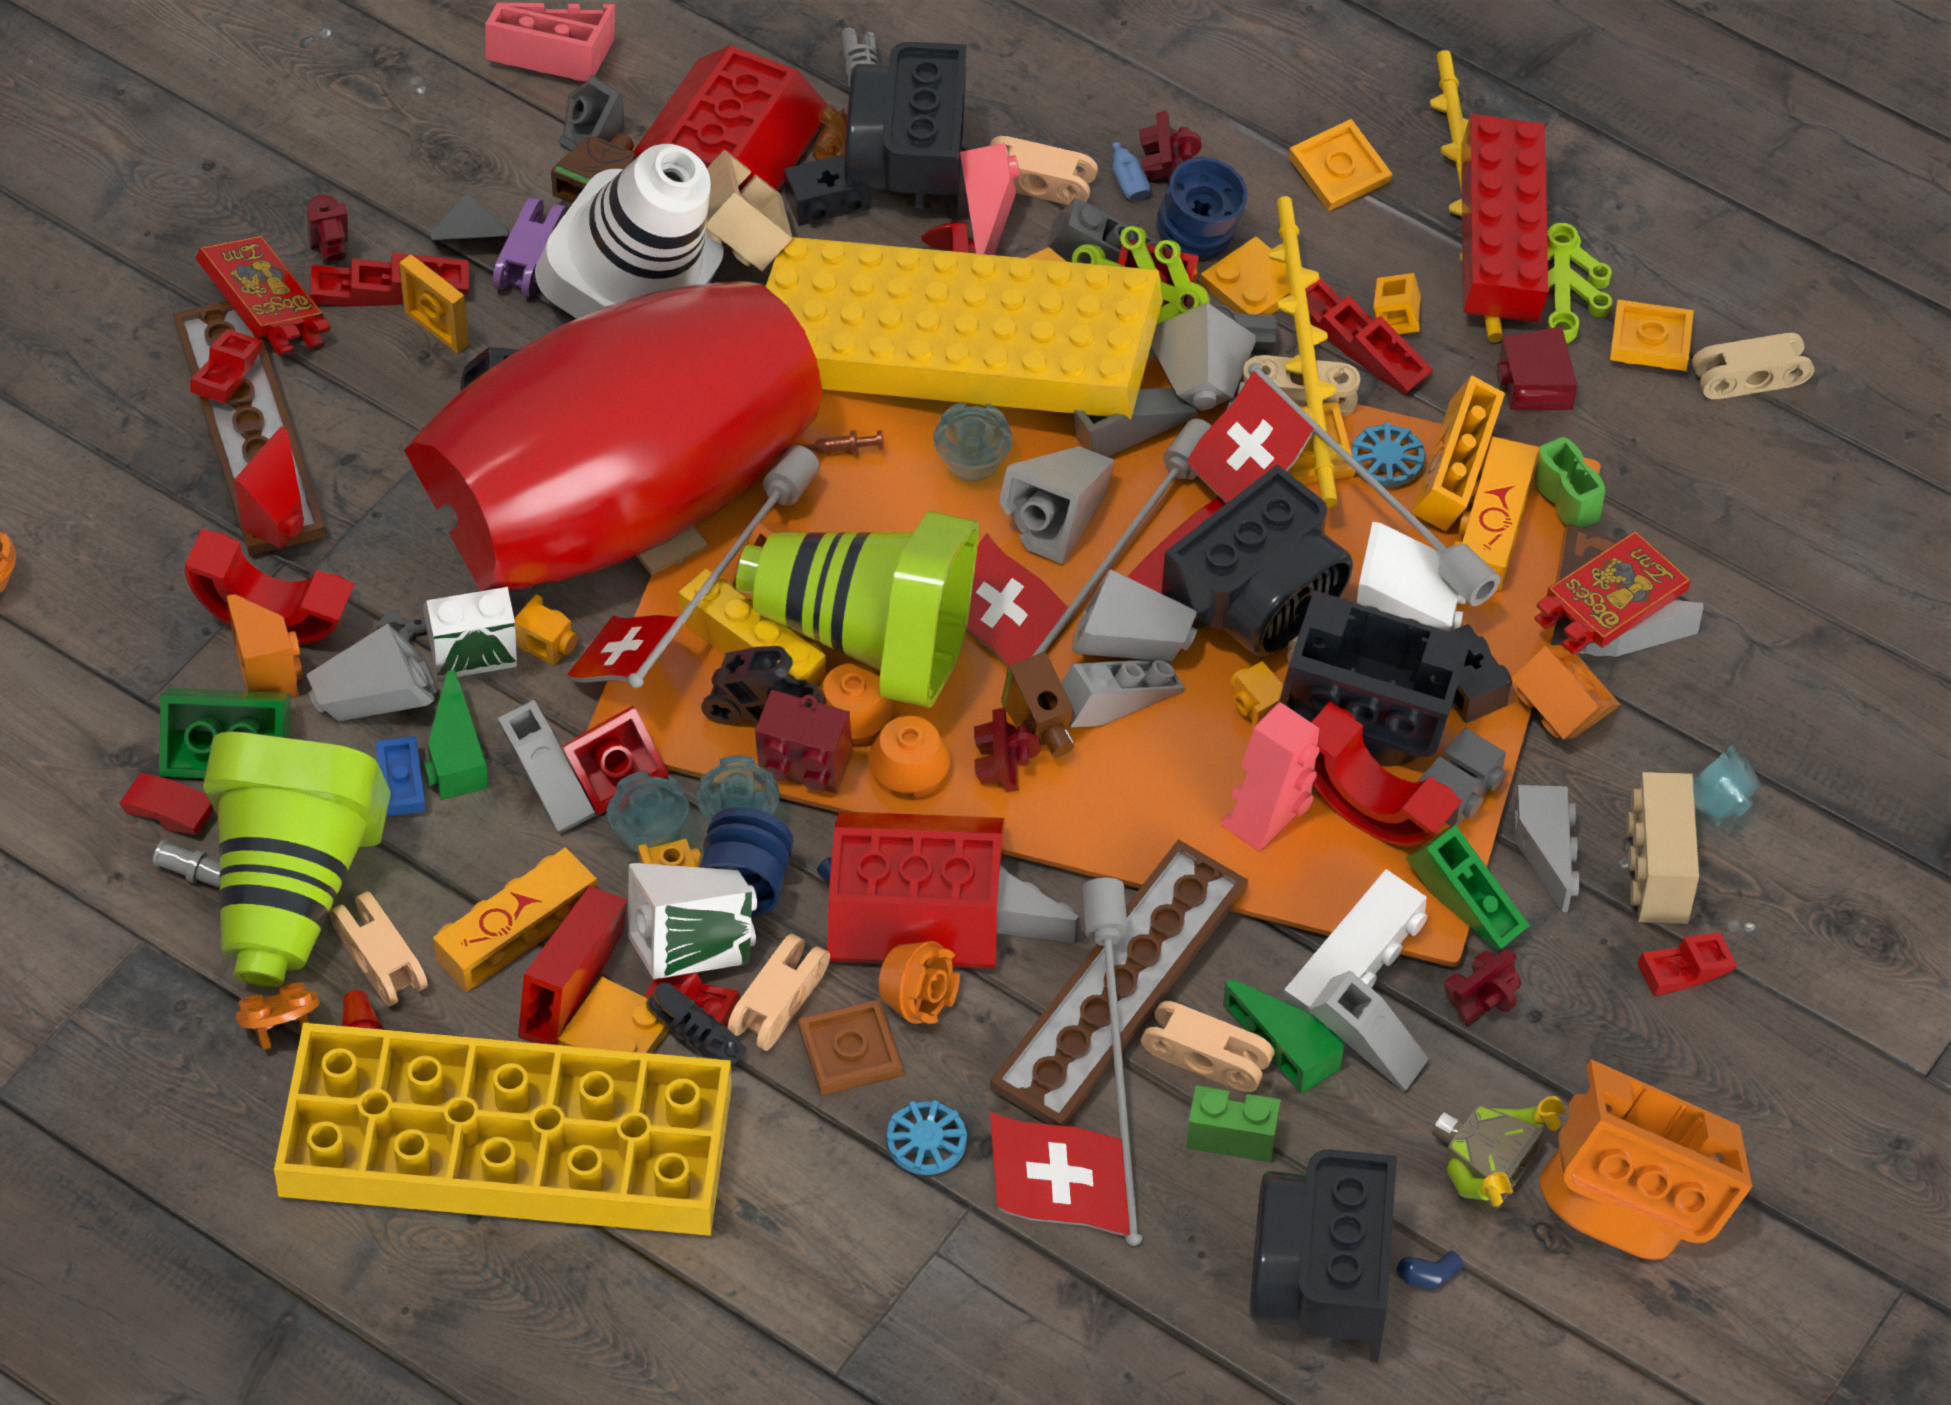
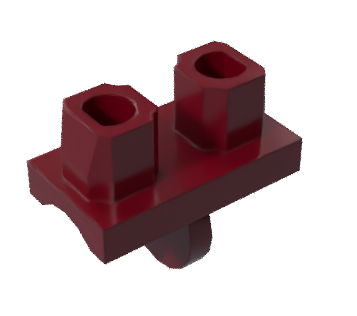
[1139,110,1202,181]
[307,194,348,263]
[974,707,1041,792]
[1444,948,1522,1025]

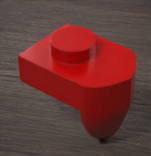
[921,222,976,254]

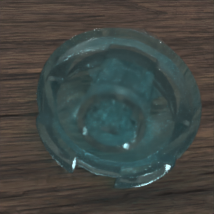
[933,402,1013,481]
[1693,744,1761,826]
[696,755,779,822]
[607,771,689,853]

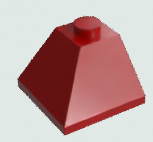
[234,426,304,549]

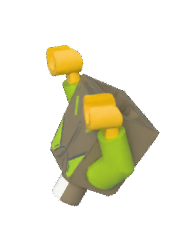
[1432,1096,1567,1210]

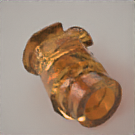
[812,104,847,160]

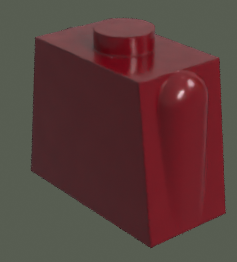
[1497,326,1577,410]

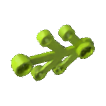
[1547,223,1612,344]
[1072,226,1209,325]

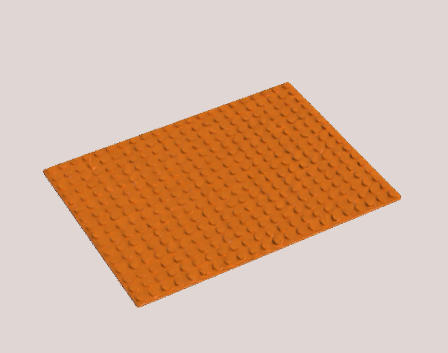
[587,355,1601,967]

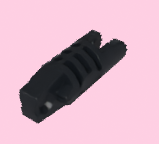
[645,982,746,1068]

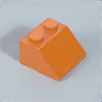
[226,594,304,698]
[1511,645,1621,739]

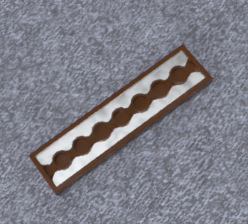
[173,300,327,556]
[990,839,1248,1126]

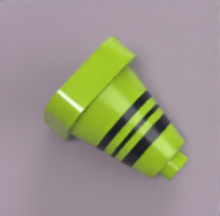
[736,511,979,708]
[203,732,391,987]

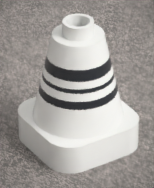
[535,144,724,319]

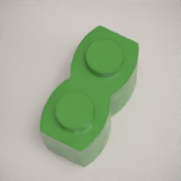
[1535,437,1605,528]

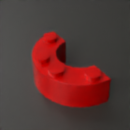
[185,528,355,645]
[1311,701,1463,846]

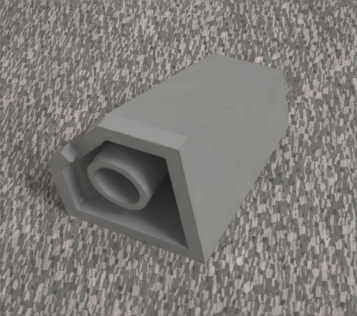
[1151,303,1256,411]
[999,446,1115,564]
[1072,569,1197,662]
[306,623,438,722]

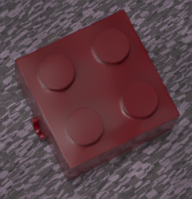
[755,690,852,794]

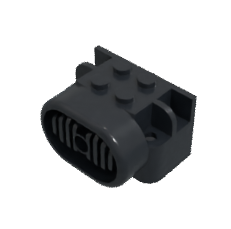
[844,42,967,218]
[1161,464,1353,657]
[1279,590,1472,767]
[1249,1149,1397,1362]

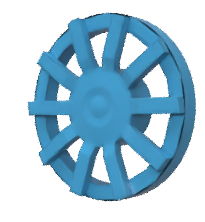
[1351,422,1425,487]
[886,1100,967,1175]

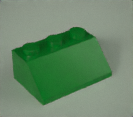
[159,688,291,778]

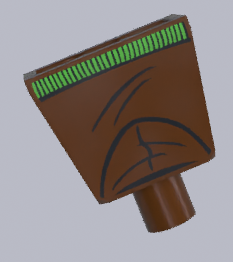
[551,133,636,204]
[1001,651,1074,757]

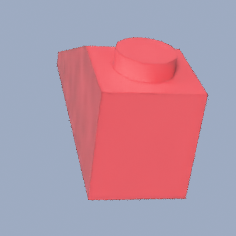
[960,143,1020,255]

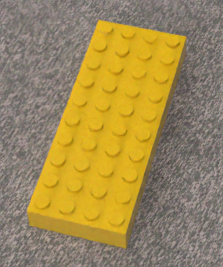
[766,237,1163,419]
[274,1023,732,1236]

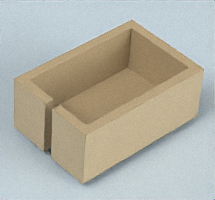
[706,149,792,271]
[1626,772,1699,924]

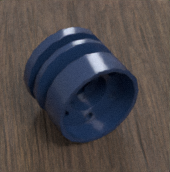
[1156,157,1247,260]
[697,807,793,917]

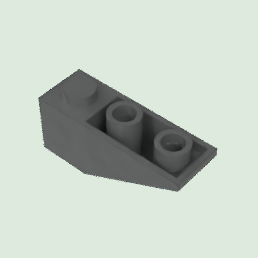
[1046,197,1169,264]
[1073,388,1198,457]

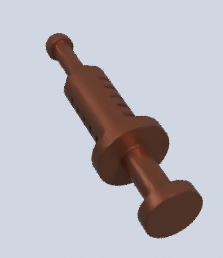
[794,430,884,456]

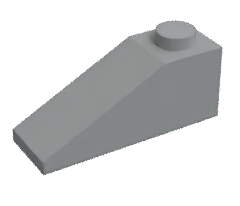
[1578,600,1703,657]

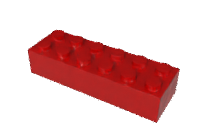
[1461,114,1549,322]

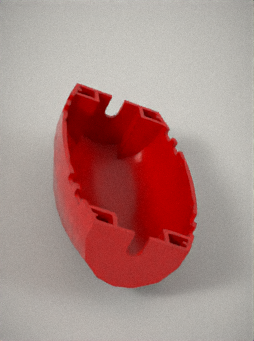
[404,281,823,591]

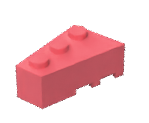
[485,2,615,82]
[1221,702,1319,852]

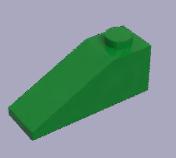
[423,669,488,800]
[1406,825,1530,951]
[1223,979,1344,1094]

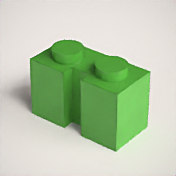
[1186,1085,1281,1163]

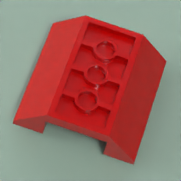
[633,45,831,192]
[827,811,1005,969]

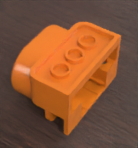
[1539,1059,1753,1260]

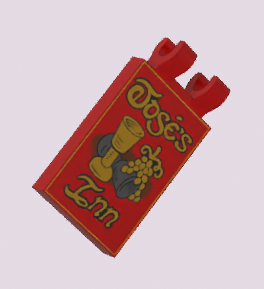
[195,235,331,355]
[1534,530,1691,655]

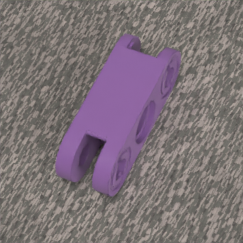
[493,197,569,298]

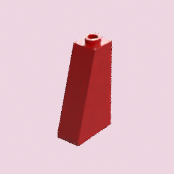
[518,886,628,1045]

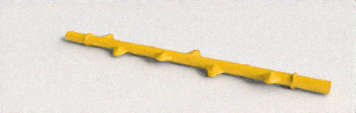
[1430,50,1503,343]
[1268,196,1345,508]

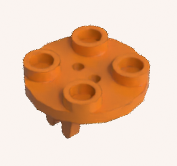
[235,982,320,1051]

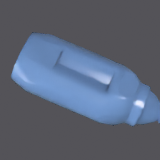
[1112,142,1151,202]

